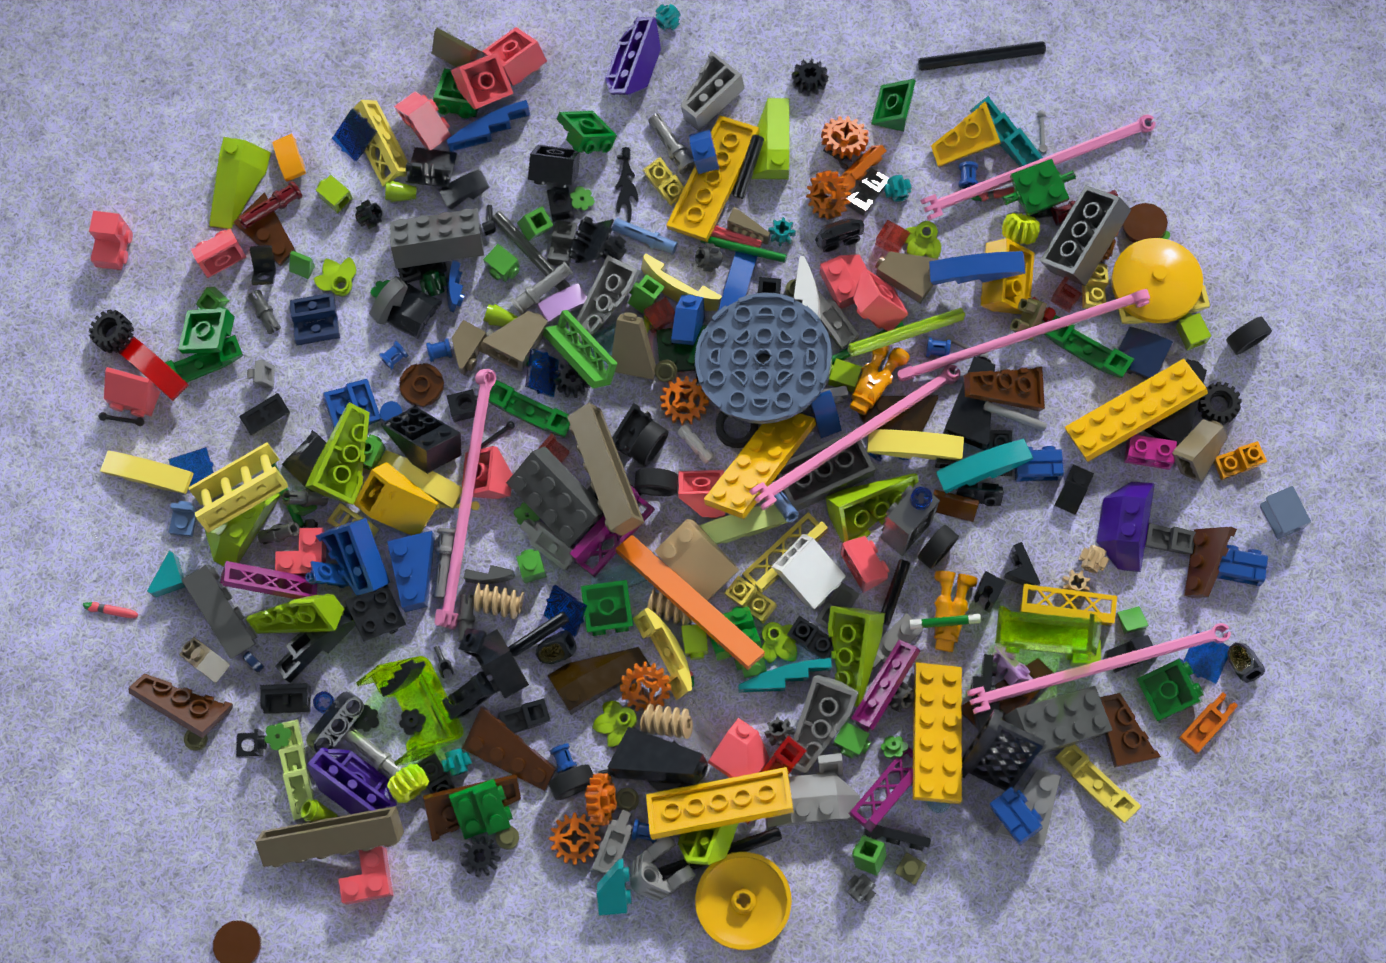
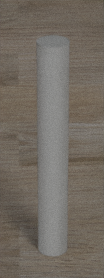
[984,401,1047,431]

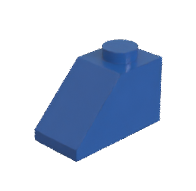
[689,130,720,174]
[671,295,705,345]

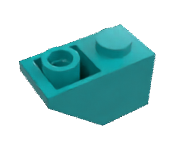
[597,859,632,916]

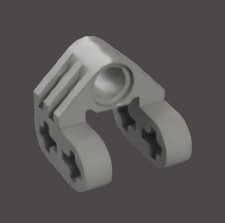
[630,836,696,901]

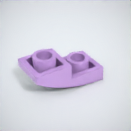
[537,283,587,324]

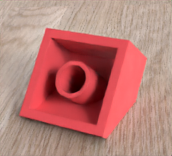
[482,27,547,86]
[451,52,514,109]
[191,229,246,278]
[819,254,867,309]
[854,268,908,331]
[104,367,160,418]
[840,536,890,593]

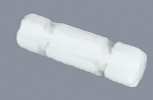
[678,424,713,464]

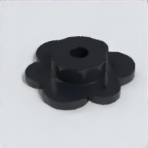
[353,705,379,732]
[399,709,426,735]

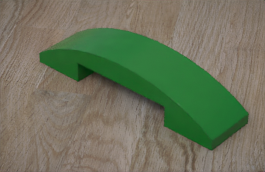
[1044,315,1134,378]
[165,335,243,383]
[488,380,570,438]

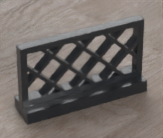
[962,709,1045,791]

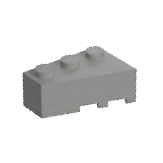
[680,51,745,131]
[994,770,1061,848]

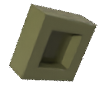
[894,852,927,886]

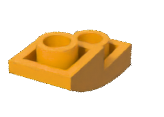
[272,133,306,182]
[1213,441,1267,480]

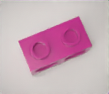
[1124,435,1177,470]

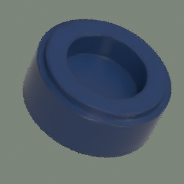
[242,651,265,673]

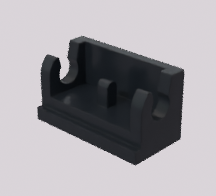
[239,393,290,436]
[612,403,654,458]
[974,571,1006,613]
[442,671,495,720]
[260,683,311,714]

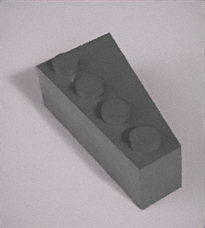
[181,565,257,659]

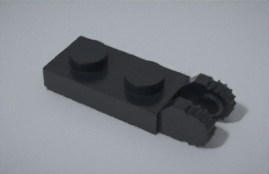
[864,825,931,851]

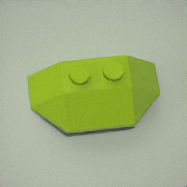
[205,489,281,567]
[677,780,739,865]

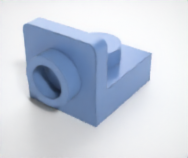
[169,501,198,537]

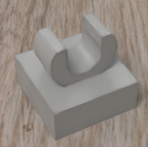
[247,360,275,388]
[818,749,843,776]

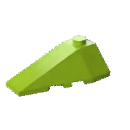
[751,98,789,179]
[209,137,271,229]
[305,402,370,505]
[825,473,919,543]
[246,594,344,634]
[828,606,885,707]

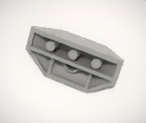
[767,773,862,828]

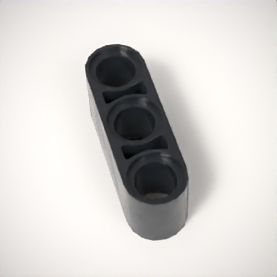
[306,691,364,753]

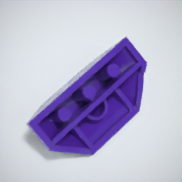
[605,16,661,95]
[1096,481,1155,572]
[307,748,397,814]

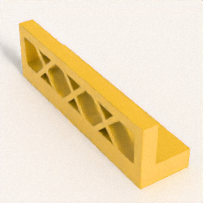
[1019,584,1117,626]

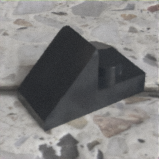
[1054,464,1094,515]
[1003,542,1041,586]
[1105,635,1153,673]

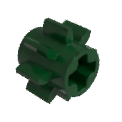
[419,269,448,296]

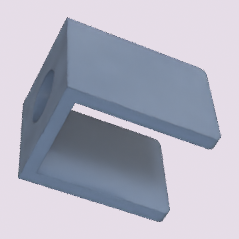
[1260,486,1311,540]

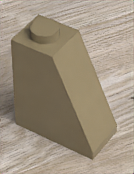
[875,251,940,304]
[482,311,548,372]
[611,312,656,380]
[1172,419,1228,482]

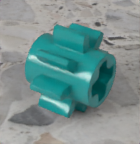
[655,4,681,31]
[884,175,912,202]
[768,217,796,247]
[441,748,472,776]

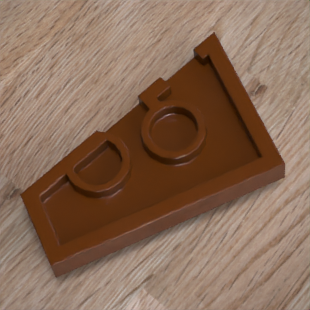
[233,192,296,266]
[1184,526,1237,598]
[1100,693,1161,768]

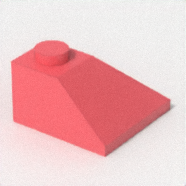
[462,446,513,499]
[679,470,725,518]
[707,718,770,778]

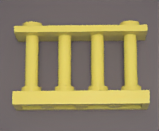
[188,442,288,533]

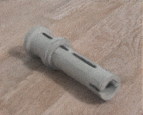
[648,113,695,174]
[510,261,573,315]
[434,528,456,599]
[342,726,406,778]

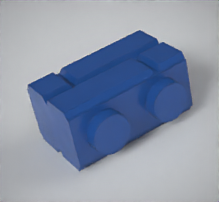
[1014,446,1064,482]
[1217,545,1268,586]
[989,787,1043,846]

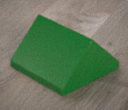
[871,79,916,132]

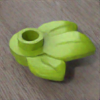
[899,221,941,259]
[314,257,356,296]
[761,622,797,664]
[592,700,637,747]

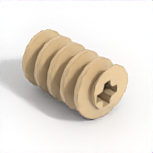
[474,582,525,620]
[647,587,692,626]
[640,704,693,739]

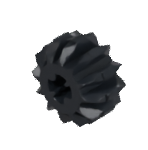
[791,58,829,96]
[554,363,591,398]
[460,836,501,877]

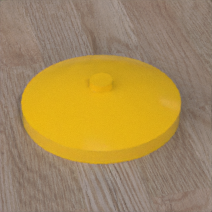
[1111,238,1203,323]
[695,852,792,950]

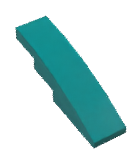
[969,96,1043,167]
[936,438,1034,494]
[738,658,832,693]

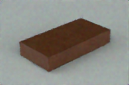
[933,489,979,522]

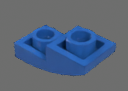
[446,260,465,313]
[810,390,842,439]

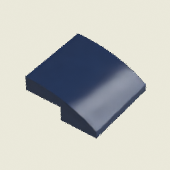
[290,292,341,346]
[1118,327,1173,379]

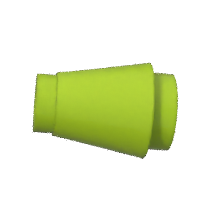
[385,180,417,202]
[483,304,518,327]
[301,799,338,822]

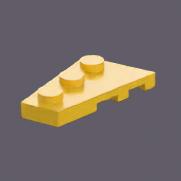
[931,101,1001,167]

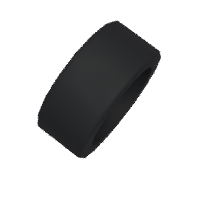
[1226,316,1272,355]
[716,411,758,448]
[630,421,669,466]
[634,468,678,497]
[917,525,959,569]
[548,764,593,800]

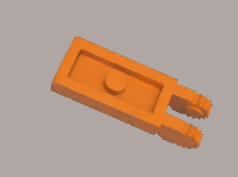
[841,145,887,192]
[1178,692,1238,754]

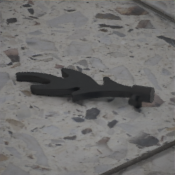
[615,147,639,223]

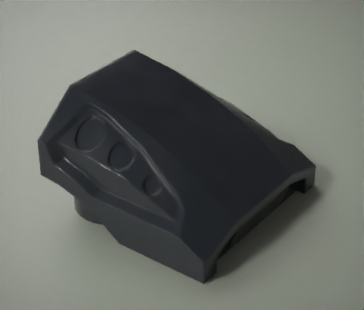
[815,218,865,253]
[386,283,442,339]
[282,430,327,492]

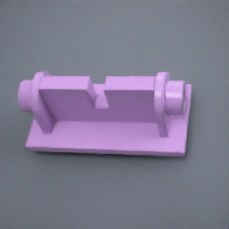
[991,646,1032,685]

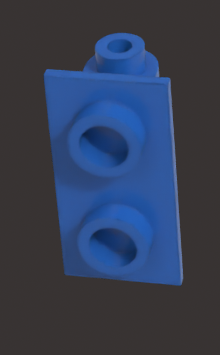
[305,561,350,588]

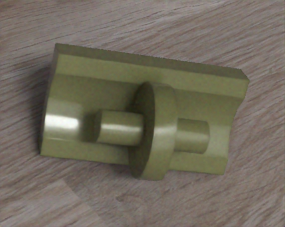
[1010,297,1047,341]

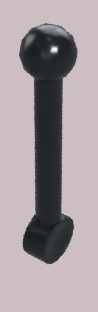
[98,412,145,427]
[481,421,515,449]

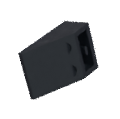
[381,406,462,474]

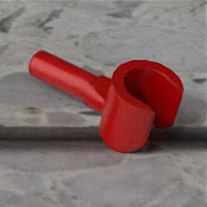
[1032,297,1056,322]

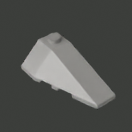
[576,255,640,342]
[793,674,858,773]

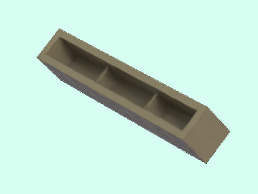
[567,403,644,536]
[255,806,404,867]

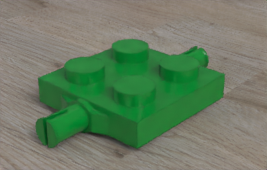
[1003,159,1076,216]

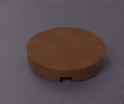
[1122,203,1168,243]
[399,363,444,407]
[213,920,262,963]

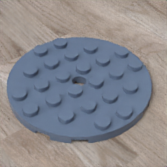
[695,293,832,424]

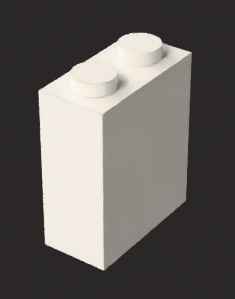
[772,534,846,609]

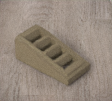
[727,207,770,245]

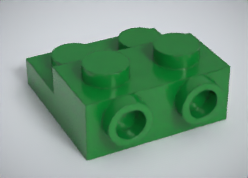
[433,68,479,119]
[556,111,617,154]
[178,307,235,354]
[581,580,633,636]
[708,606,762,661]
[1136,658,1204,721]
[449,779,513,839]

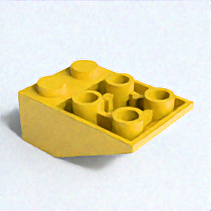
[354,462,439,535]

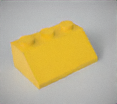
[980,238,1035,315]

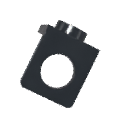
[249,245,276,285]
[458,628,487,658]
[236,729,267,757]

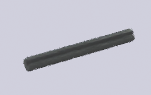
[492,211,571,291]

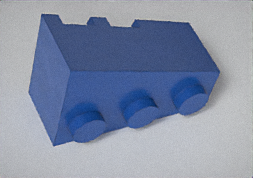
[316,518,390,595]
[387,531,436,613]

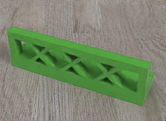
[543,310,618,389]

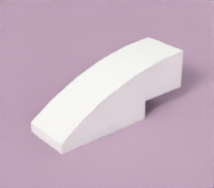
[794,256,821,318]

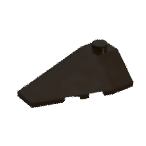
[547,647,651,715]

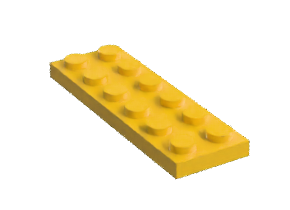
[666,115,760,242]
[1064,359,1208,462]
[704,413,816,519]
[913,662,962,804]
[646,767,794,840]

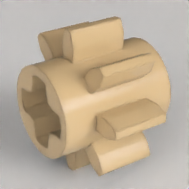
[1078,545,1109,574]
[1062,570,1090,599]

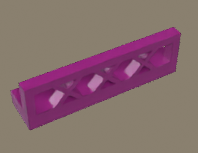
[569,486,655,578]
[220,561,318,599]
[851,639,921,732]
[849,747,913,833]

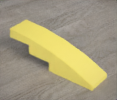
[866,429,964,461]
[100,450,194,494]

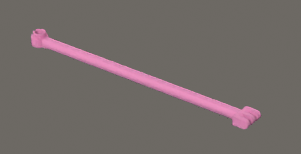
[920,115,1156,221]
[897,289,1150,382]
[749,364,961,510]
[435,369,496,630]
[967,623,1231,714]

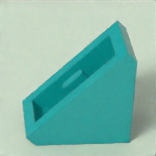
[147,551,186,598]

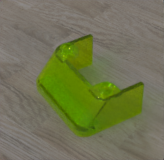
[995,605,1102,661]
[356,656,464,766]

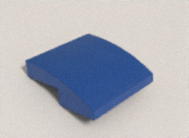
[323,379,381,428]

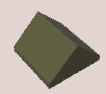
[432,27,484,68]

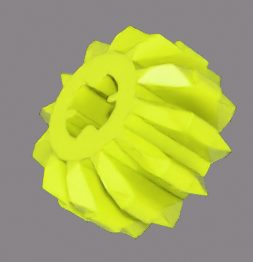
[1002,213,1040,245]
[387,764,429,803]

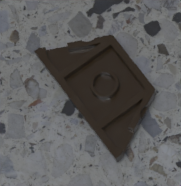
[851,395,938,432]

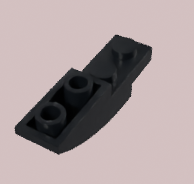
[275,606,356,683]
[971,654,1003,747]

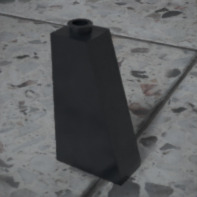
[943,356,995,451]
[1144,358,1207,447]
[608,726,708,784]

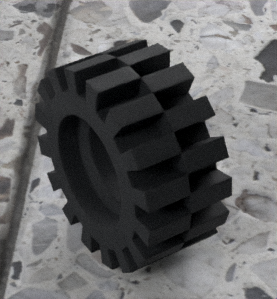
[89,309,134,353]
[1198,382,1242,425]

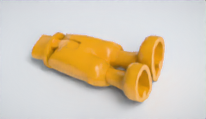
[849,345,910,415]
[934,571,978,652]

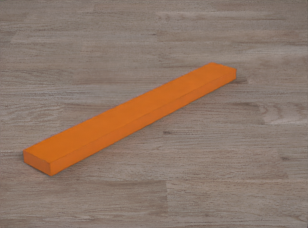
[616,535,765,670]

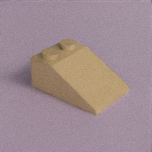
[655,519,740,601]

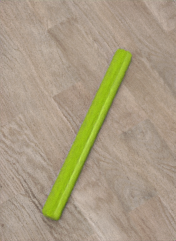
[847,308,966,357]

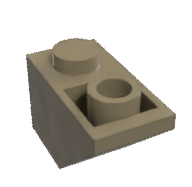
[452,320,487,375]
[179,637,230,683]

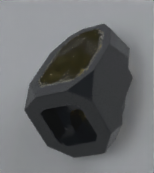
[535,630,577,665]
[1227,642,1265,683]

